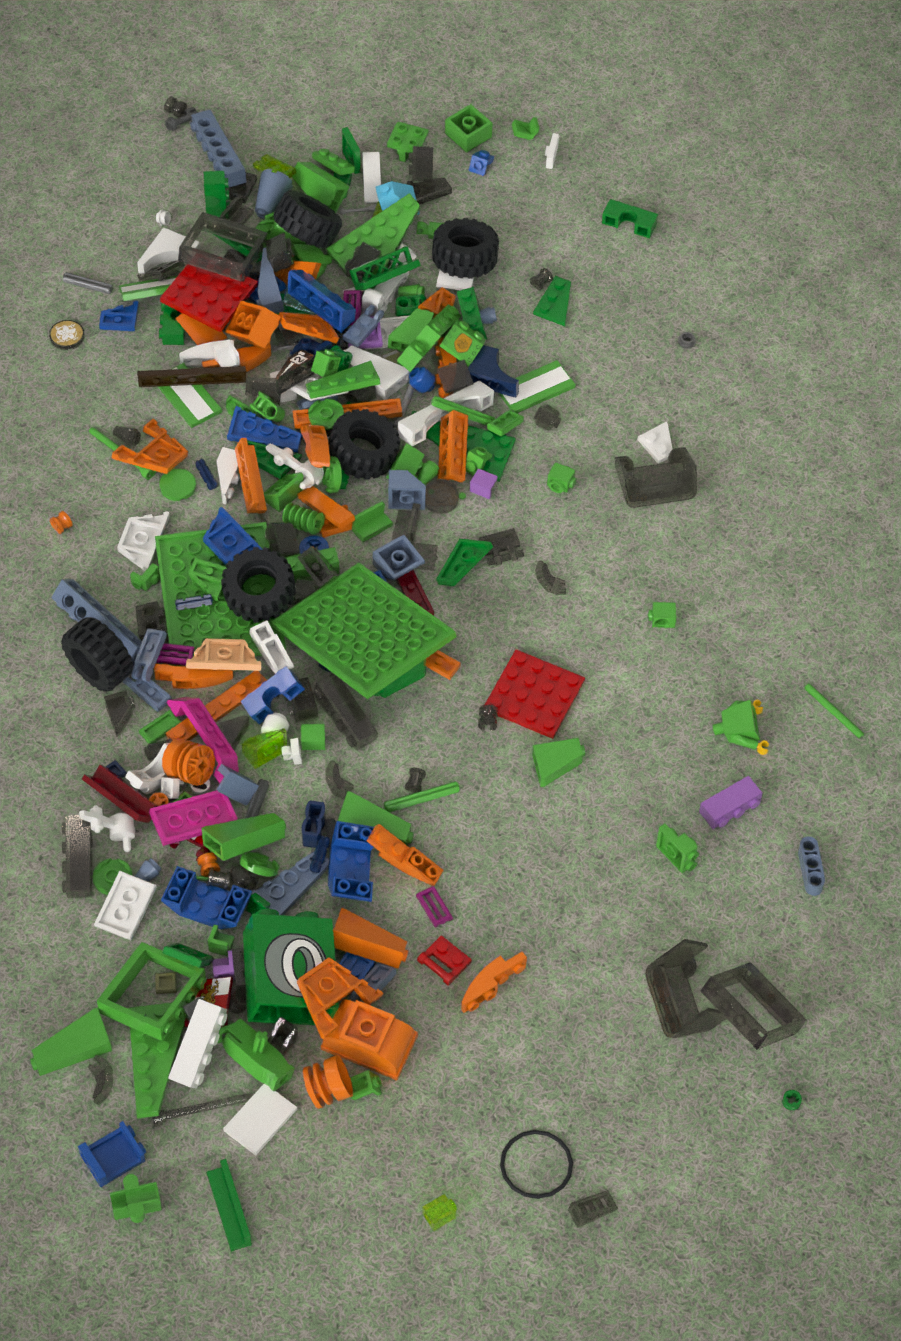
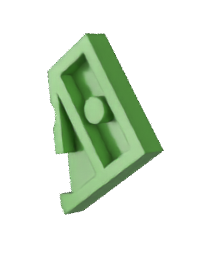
[188,558,227,601]

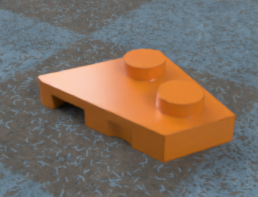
[418,287,456,317]

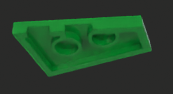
[533,275,571,327]
[436,538,493,586]

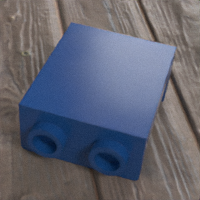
[78,1121,146,1187]

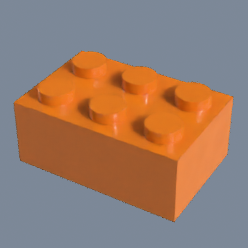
[225,301,281,349]

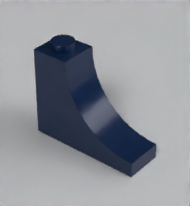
[466,345,519,398]

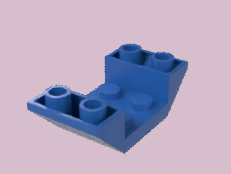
[328,821,374,902]
[161,866,252,930]

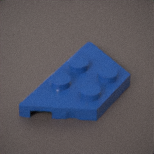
[203,507,263,565]

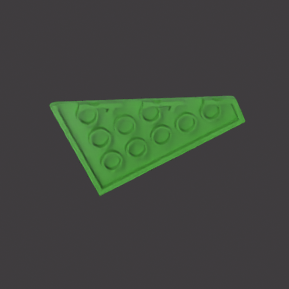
[326,193,420,294]

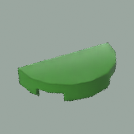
[226,395,258,417]

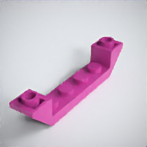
[167,697,239,784]

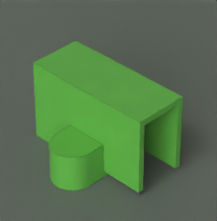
[110,1174,162,1223]

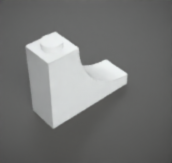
[137,228,202,275]

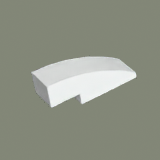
[362,152,381,203]
[179,340,235,366]
[249,621,294,674]

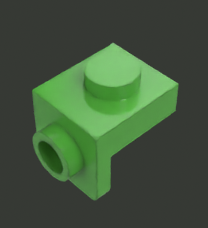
[512,117,540,140]
[466,446,492,476]
[130,563,160,592]

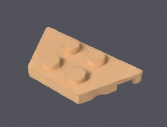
[186,638,261,671]

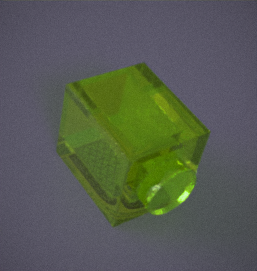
[422,1194,457,1231]

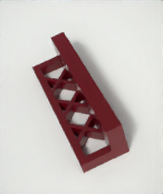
[82,765,158,823]

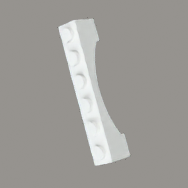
[398,381,494,446]

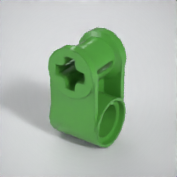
[249,391,285,422]

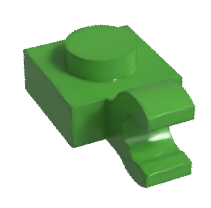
[416,221,444,239]

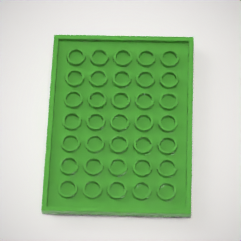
[155,522,286,666]
[271,563,457,699]

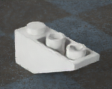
[217,447,240,504]

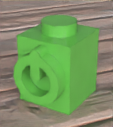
[547,462,577,493]

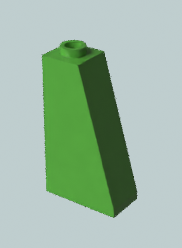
[291,162,349,213]
[338,791,414,845]
[202,813,286,861]
[30,1008,112,1076]

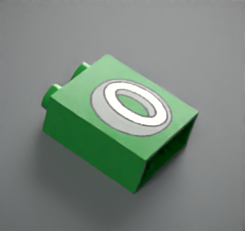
[243,909,339,1025]

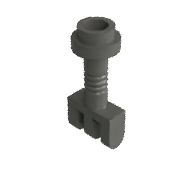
[165,107,199,131]

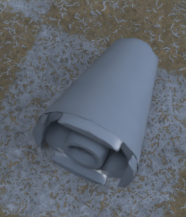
[255,169,293,219]

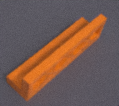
[438,410,468,483]
[235,438,267,513]

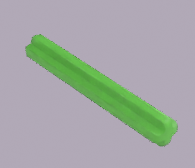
[431,396,495,426]
[384,781,460,812]

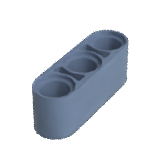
[798,836,825,896]

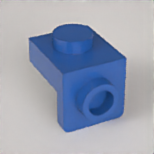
[469,150,494,176]

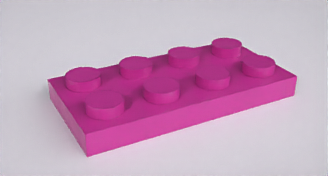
[149,790,238,846]

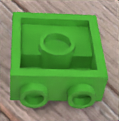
[656,823,699,873]

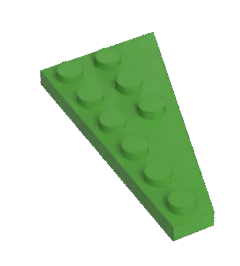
[129,1003,187,1119]

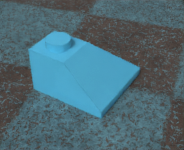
[376,181,420,215]

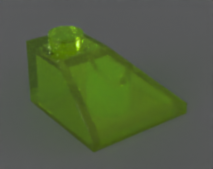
[241,728,287,769]

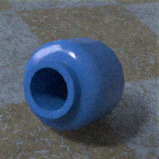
[409,367,435,393]

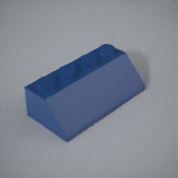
[288,270,356,333]

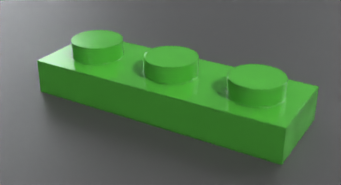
[312,148,355,175]

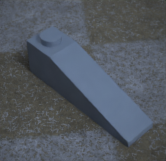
[256,247,284,314]

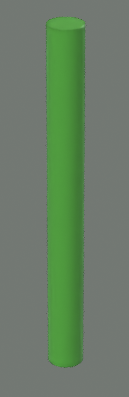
[804,683,864,739]

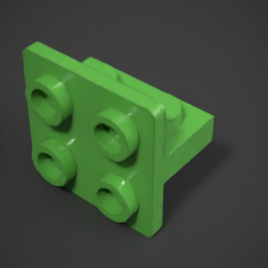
[387,122,429,162]

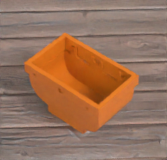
[321,999,418,1080]

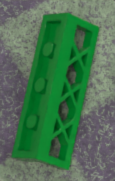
[349,246,421,290]
[206,1159,252,1251]

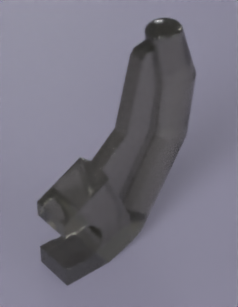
[535,561,566,595]
[325,760,354,799]
[88,1055,113,1105]

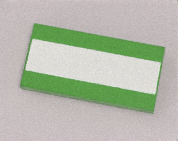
[119,275,178,301]
[498,360,576,413]
[158,363,222,428]

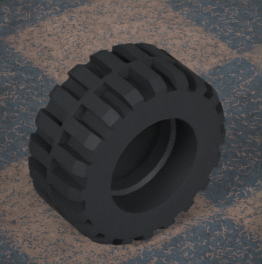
[274,190,342,249]
[432,218,499,279]
[328,409,400,480]
[221,547,296,623]
[61,617,133,692]

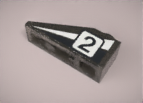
[275,349,315,395]

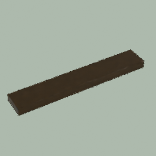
[137,366,247,387]

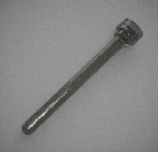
[152,1093,252,1127]

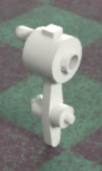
[266,443,324,489]
[79,805,135,852]

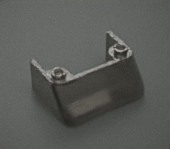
[645,939,732,1039]

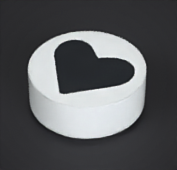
[190,780,210,795]

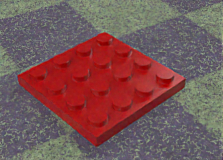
[160,252,258,332]
[483,649,585,739]

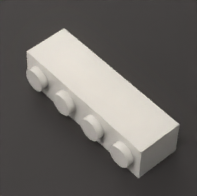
[168,999,227,1089]

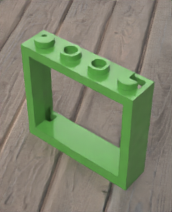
[97,942,207,1041]

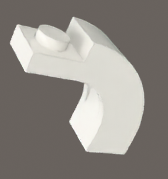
[125,743,169,794]

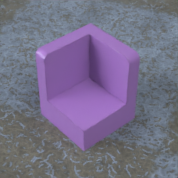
[470,469,497,499]
[212,950,235,980]

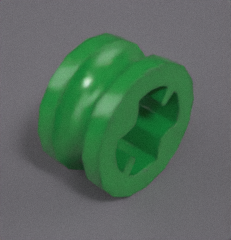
[782,1090,802,1111]

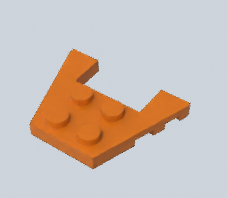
[112,419,188,474]
[297,958,384,1039]

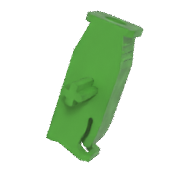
[217,1018,295,1091]

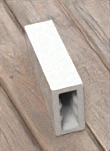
[343,345,410,400]

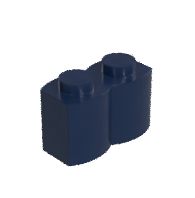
[301,800,326,848]

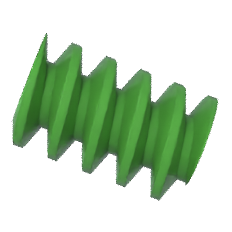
[282,503,325,534]

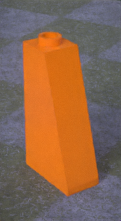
[333,908,409,969]

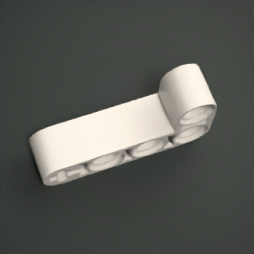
[362,264,409,316]

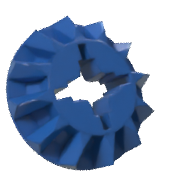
[299,535,329,554]

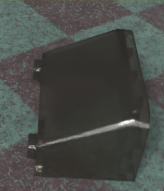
[615,447,697,508]

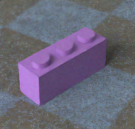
[699,776,762,829]

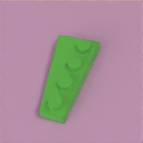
[305,360,380,399]

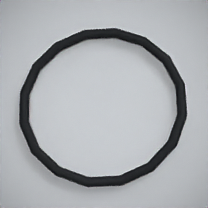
[500,1130,573,1199]

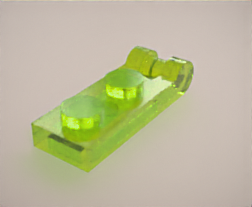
[253,154,296,178]

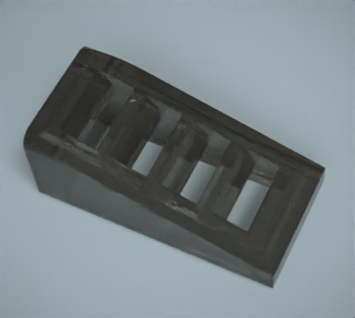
[568,1190,618,1228]

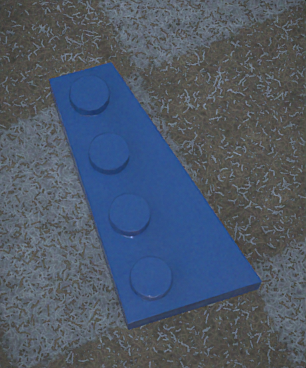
[227,406,302,453]

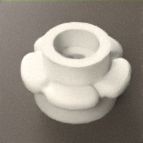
[156,209,171,226]

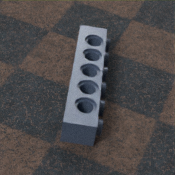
[190,109,246,187]
[51,579,142,666]

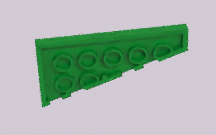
[411,411,516,482]

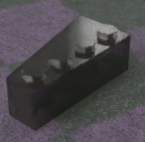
[312,673,378,751]
[62,815,93,899]

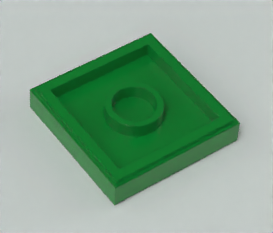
[342,127,361,174]
[162,943,214,968]

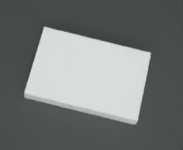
[94,871,157,941]
[223,1084,297,1156]

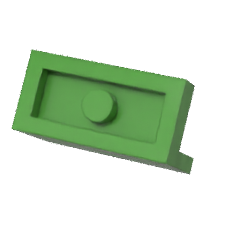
[352,501,393,542]

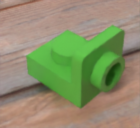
[350,1070,382,1100]

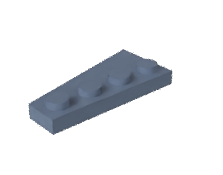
[252,851,329,915]

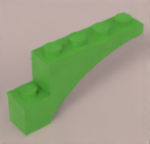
[397,304,462,372]

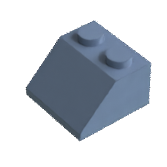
[388,470,426,510]
[372,535,425,580]

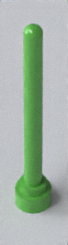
[89,427,156,480]

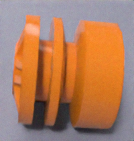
[162,738,215,786]
[303,1055,353,1109]

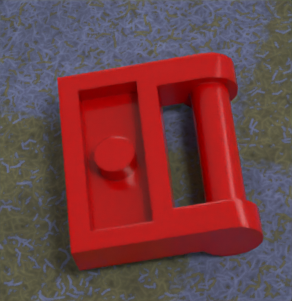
[417,935,472,986]

